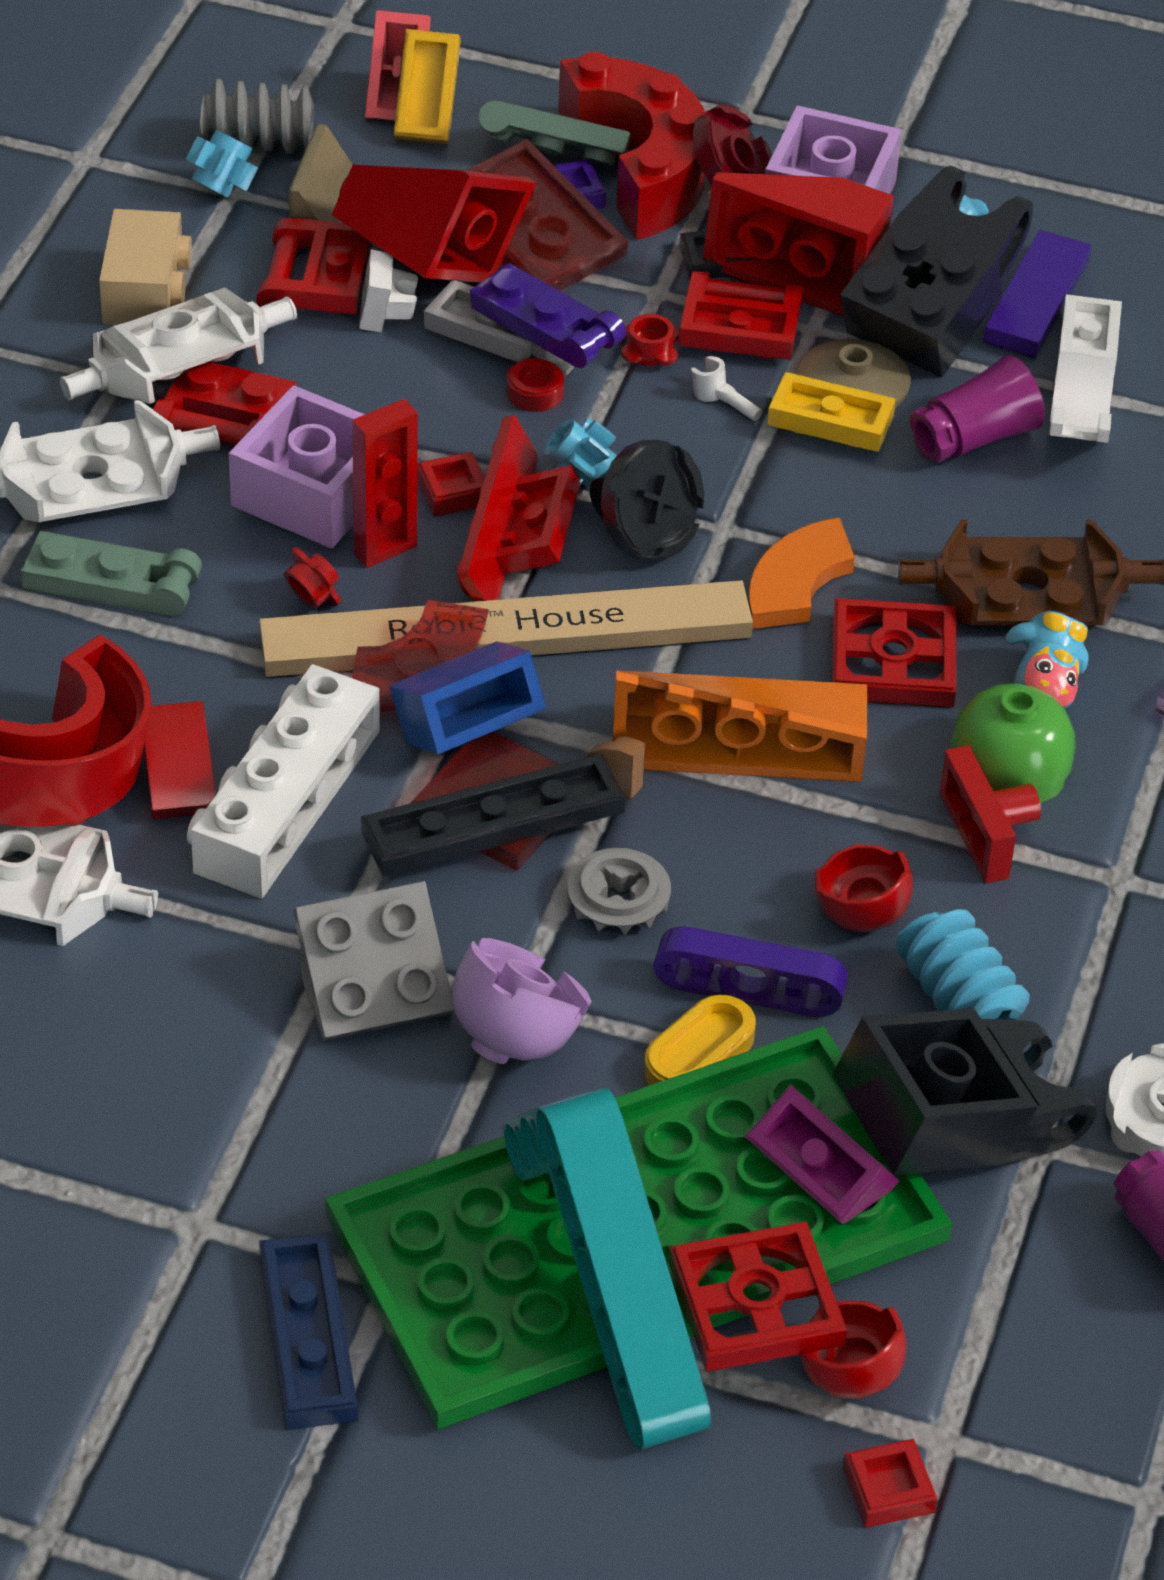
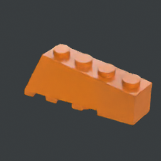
[612,670,867,782]

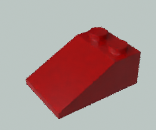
[703,172,894,316]

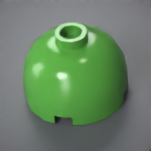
[949,683,1076,803]

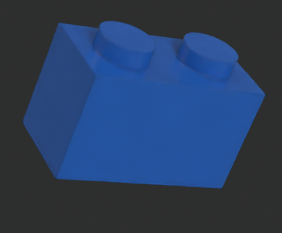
[389,641,546,754]

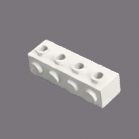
[187,664,380,899]

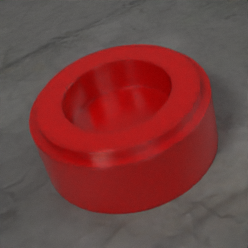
[506,358,564,412]

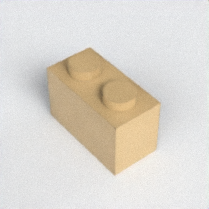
[99,209,192,325]

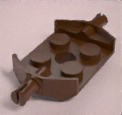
[898,520,1164,625]

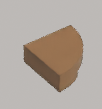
[584,736,645,800]

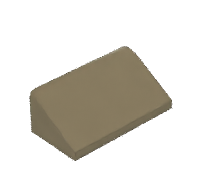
[289,124,353,222]

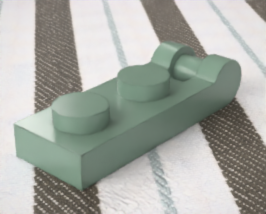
[479,100,635,168]
[21,531,202,616]

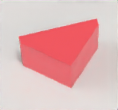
[365,10,430,122]

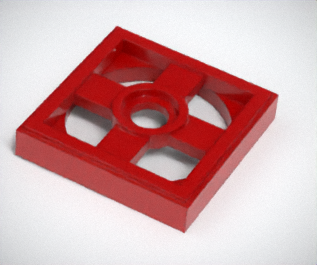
[831,598,956,707]
[669,1221,847,1372]

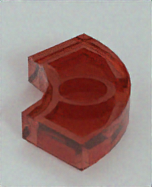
[352,600,489,712]

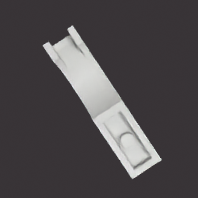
[1048,294,1122,443]

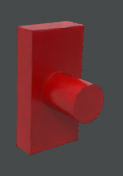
[939,745,1041,884]

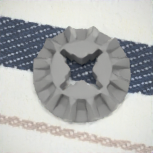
[567,848,671,935]

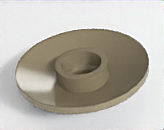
[797,339,911,409]

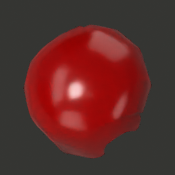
[815,844,914,933]
[799,1300,907,1399]

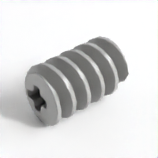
[200,79,314,154]

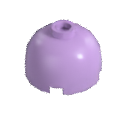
[452,938,592,1064]

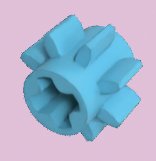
[186,129,258,197]
[544,417,617,489]

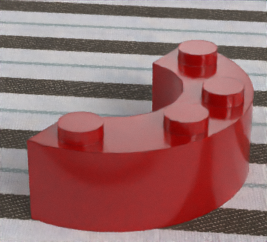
[558,52,705,240]
[0,634,152,827]

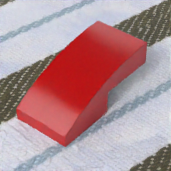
[144,701,215,819]

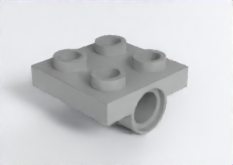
[293,881,455,1041]

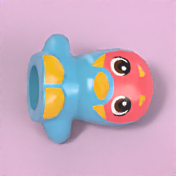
[1005,611,1089,709]

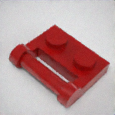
[256,218,373,314]
[679,271,804,360]
[153,361,297,446]

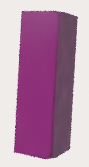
[745,1085,899,1225]

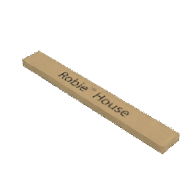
[260,580,753,677]

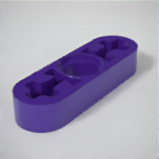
[653,926,848,1017]

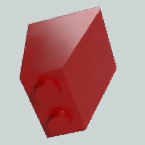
[331,164,536,282]

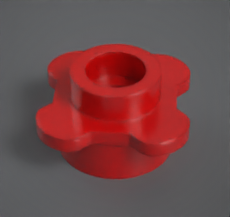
[621,314,679,366]
[284,547,342,609]

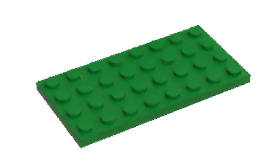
[325,1025,952,1430]

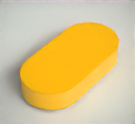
[644,995,756,1086]

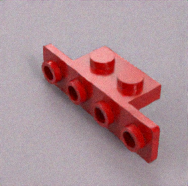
[457,415,580,602]

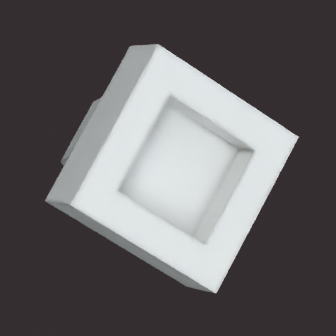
[359,250,418,332]

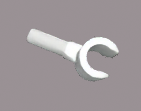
[691,356,762,422]

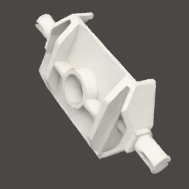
[60,287,297,404]
[0,400,220,522]
[0,824,158,946]

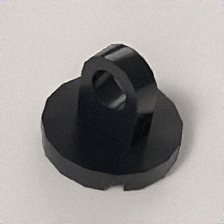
[589,440,705,560]

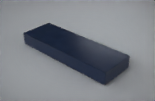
[259,1232,358,1430]

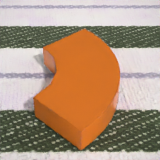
[748,517,855,629]

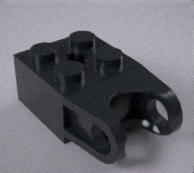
[840,166,1033,377]
[832,1008,1097,1175]

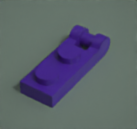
[470,263,626,369]

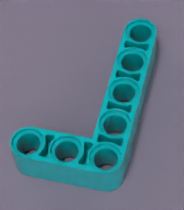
[504,1087,711,1451]

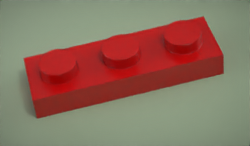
[352,398,418,568]

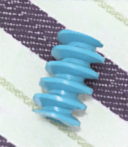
[896,909,1030,1020]

